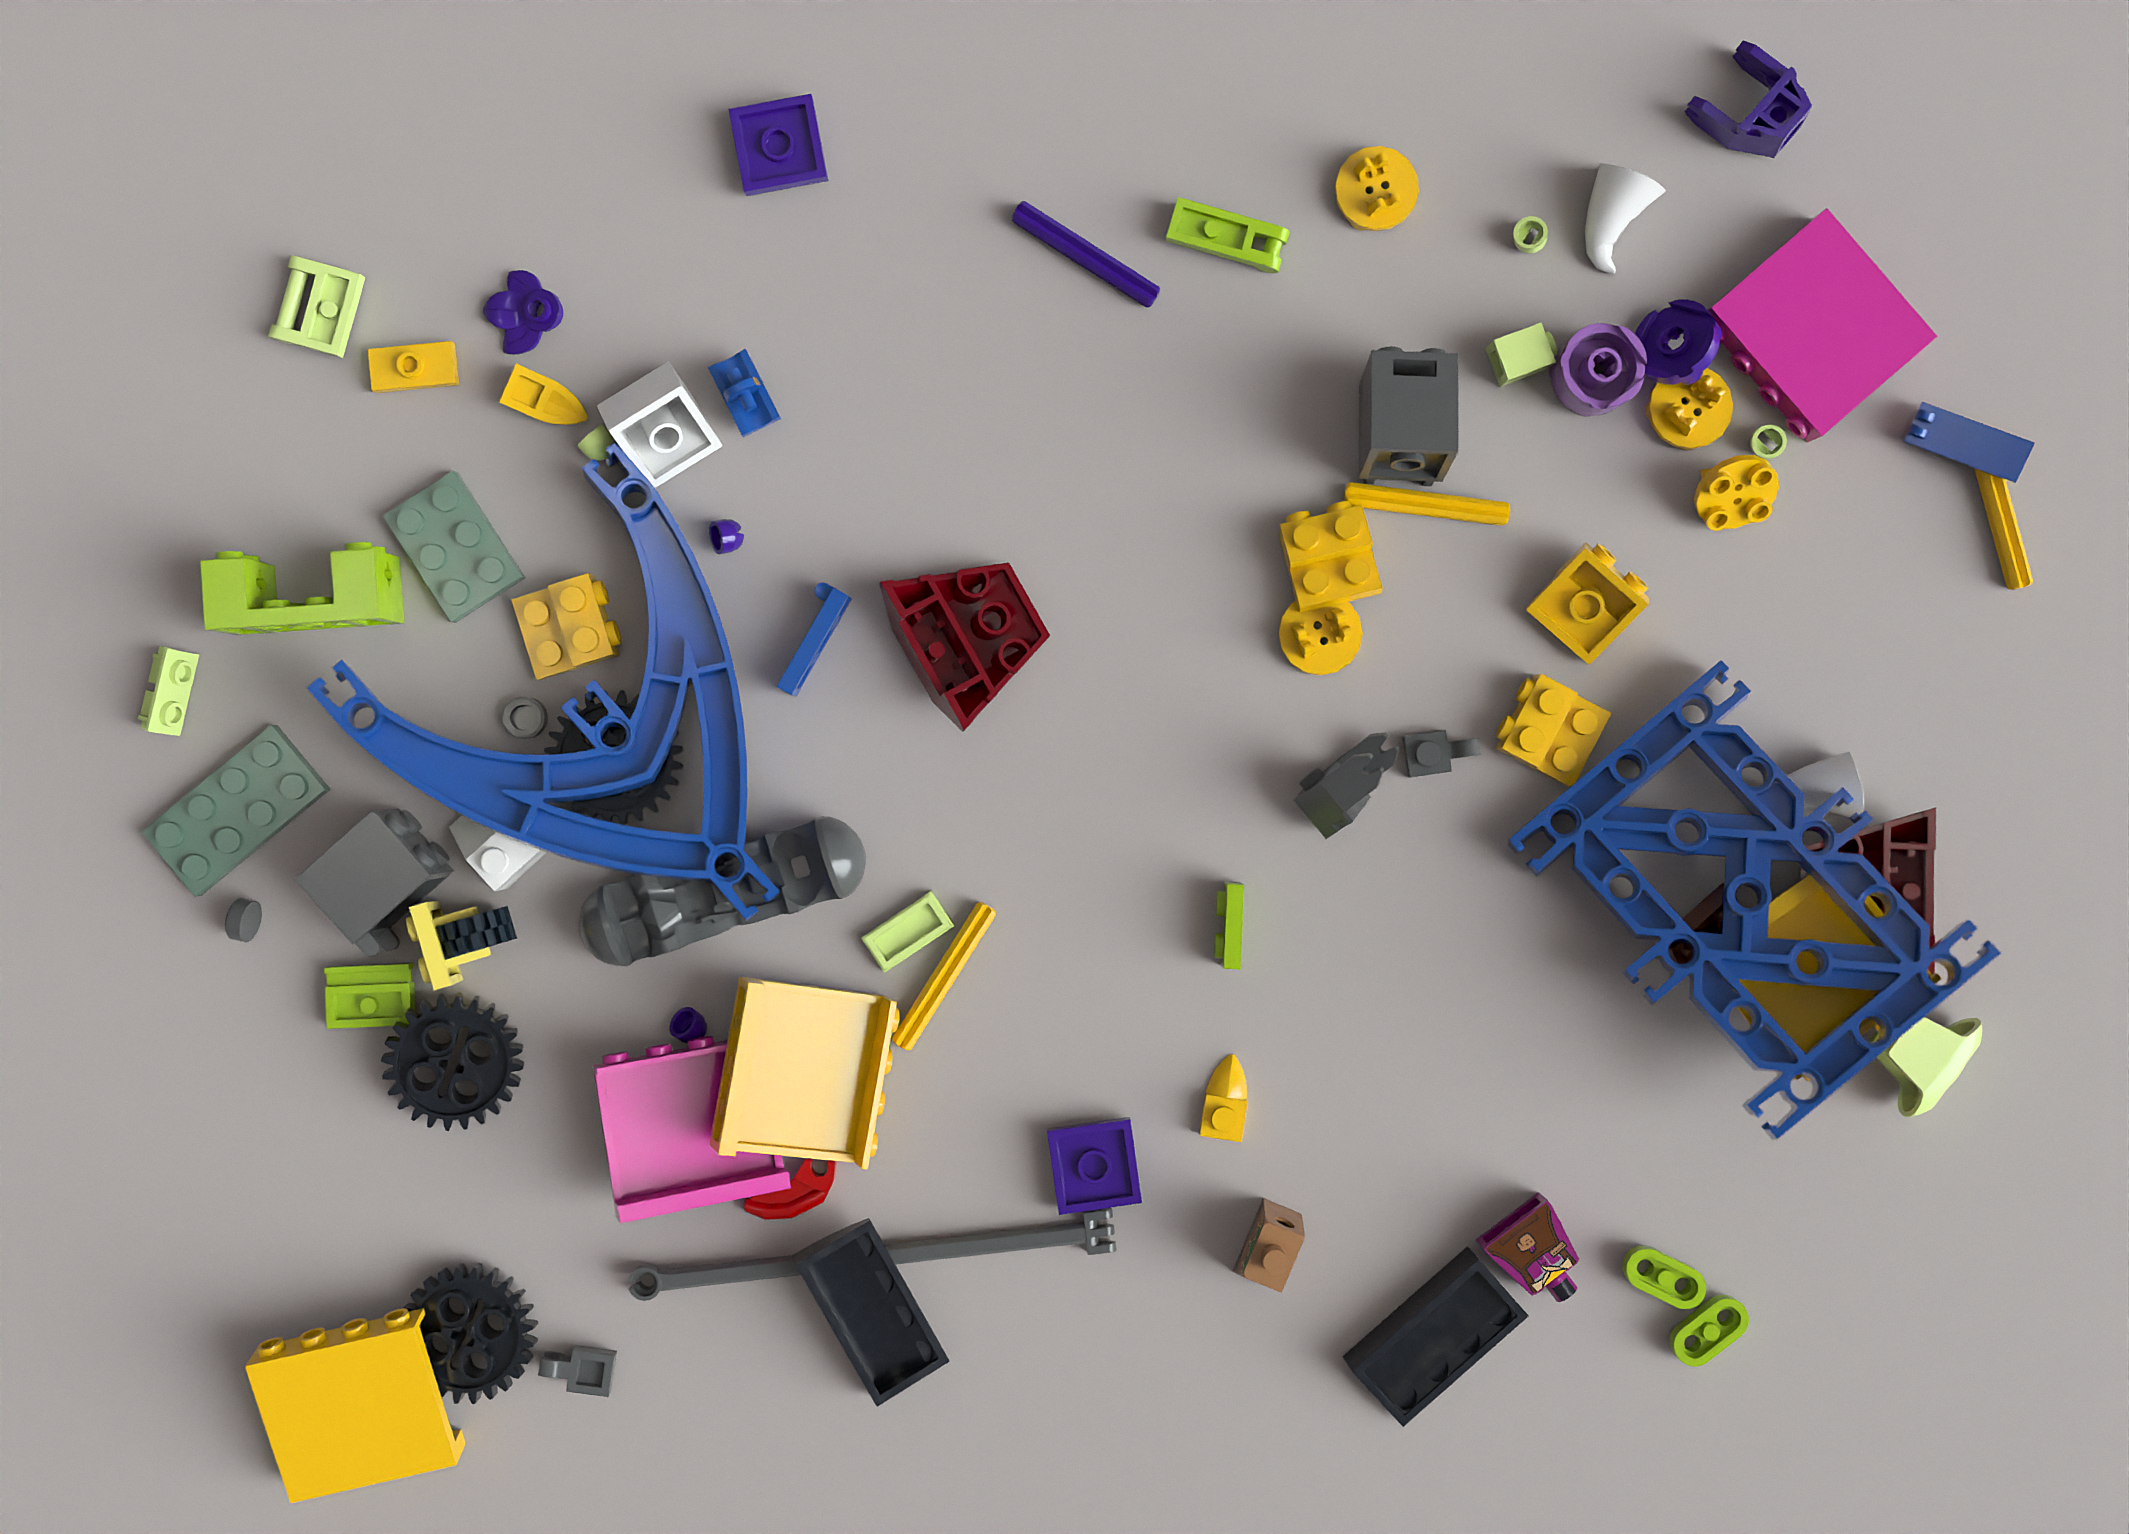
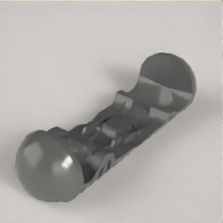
[579,816,866,966]

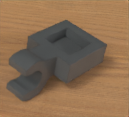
[1402,730,1481,778]
[538,1345,617,1397]

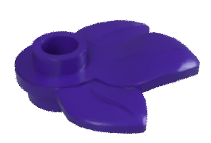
[483,270,563,355]

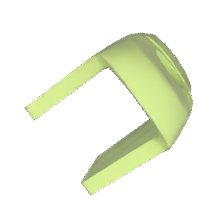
[1869,1017,1982,1117]

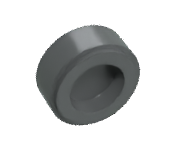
[502,697,548,739]
[225,898,262,942]

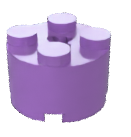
[1549,323,1647,417]

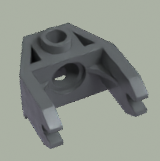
[1294,732,1400,839]

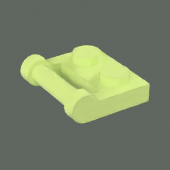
[268,255,365,358]

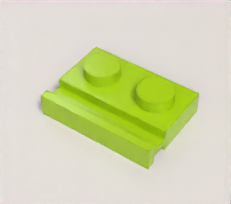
[324,962,416,1029]

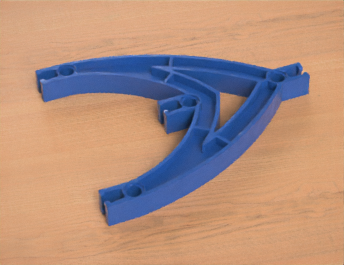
[306,442,779,922]

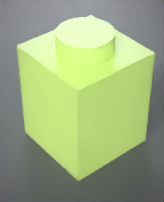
[1485,322,1557,387]

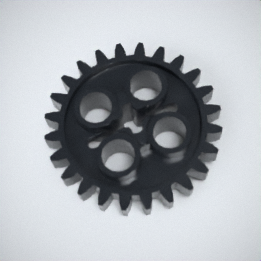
[544,690,684,826]
[381,992,524,1131]
[402,1263,538,1404]

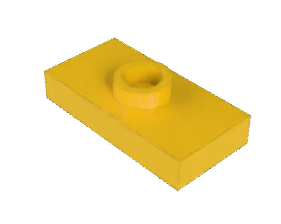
[368,341,459,393]

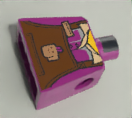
[1475,1192,1579,1302]

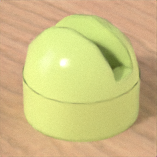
[1513,216,1548,254]
[577,424,614,460]
[1750,424,1787,459]

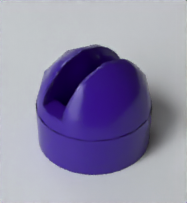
[709,519,744,555]
[669,1007,707,1044]

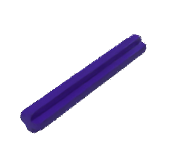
[1012,201,1160,308]

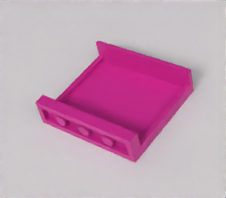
[1708,208,1938,443]
[593,1036,791,1223]

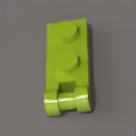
[1166,197,1290,274]

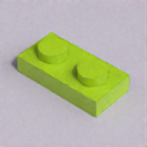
[1214,882,1244,970]

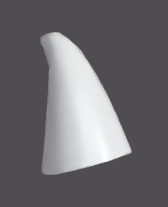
[1585,163,1666,274]
[1787,751,1864,818]

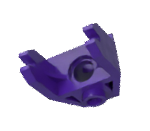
[1685,40,1812,158]

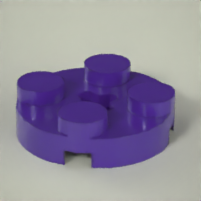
[1635,299,1722,385]

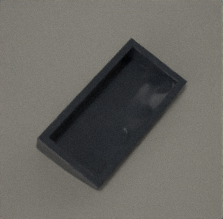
[791,1218,950,1407]
[1342,1246,1529,1427]

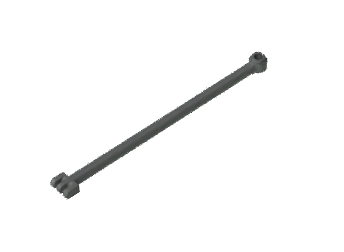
[628,1208,1117,1301]

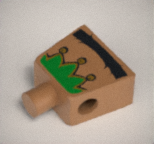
[1232,1198,1305,1293]

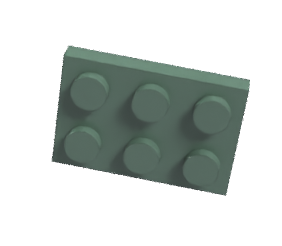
[383,470,525,623]

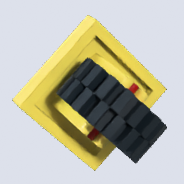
[406,900,517,990]

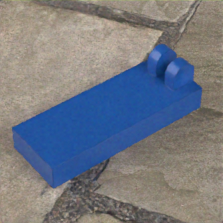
[1903,402,2035,483]
[777,582,852,696]

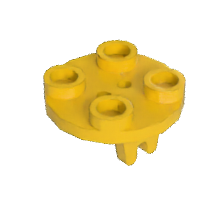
[1334,146,1419,231]
[1645,368,1733,451]
[1694,455,1779,531]
[1278,601,1363,676]

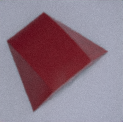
[879,562,1050,732]
[1800,807,1936,974]

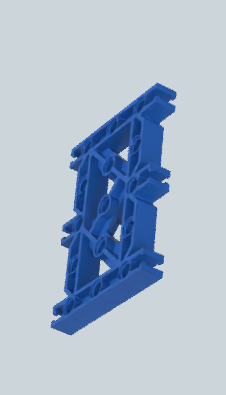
[1508,660,2001,1139]

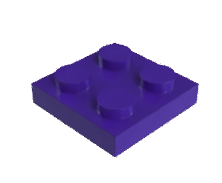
[728,94,829,196]
[1047,1117,1142,1215]

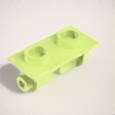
[137,646,199,736]

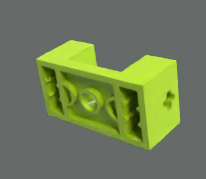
[200,542,405,635]

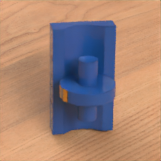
[708,349,781,438]

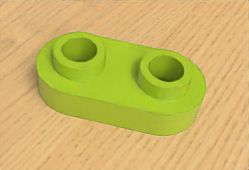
[1622,1245,1706,1309]
[1669,1294,1749,1367]

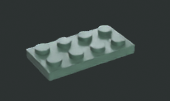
[142,725,331,897]

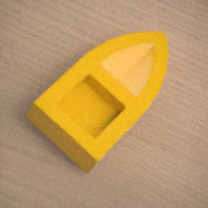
[499,363,588,425]
[1199,1054,1248,1143]

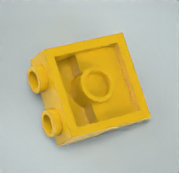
[1278,501,1383,613]
[1526,542,1649,665]
[511,573,622,680]
[1495,674,1612,787]

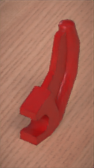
[743,1158,837,1220]

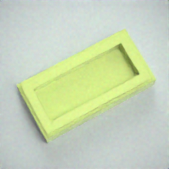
[861,891,955,973]

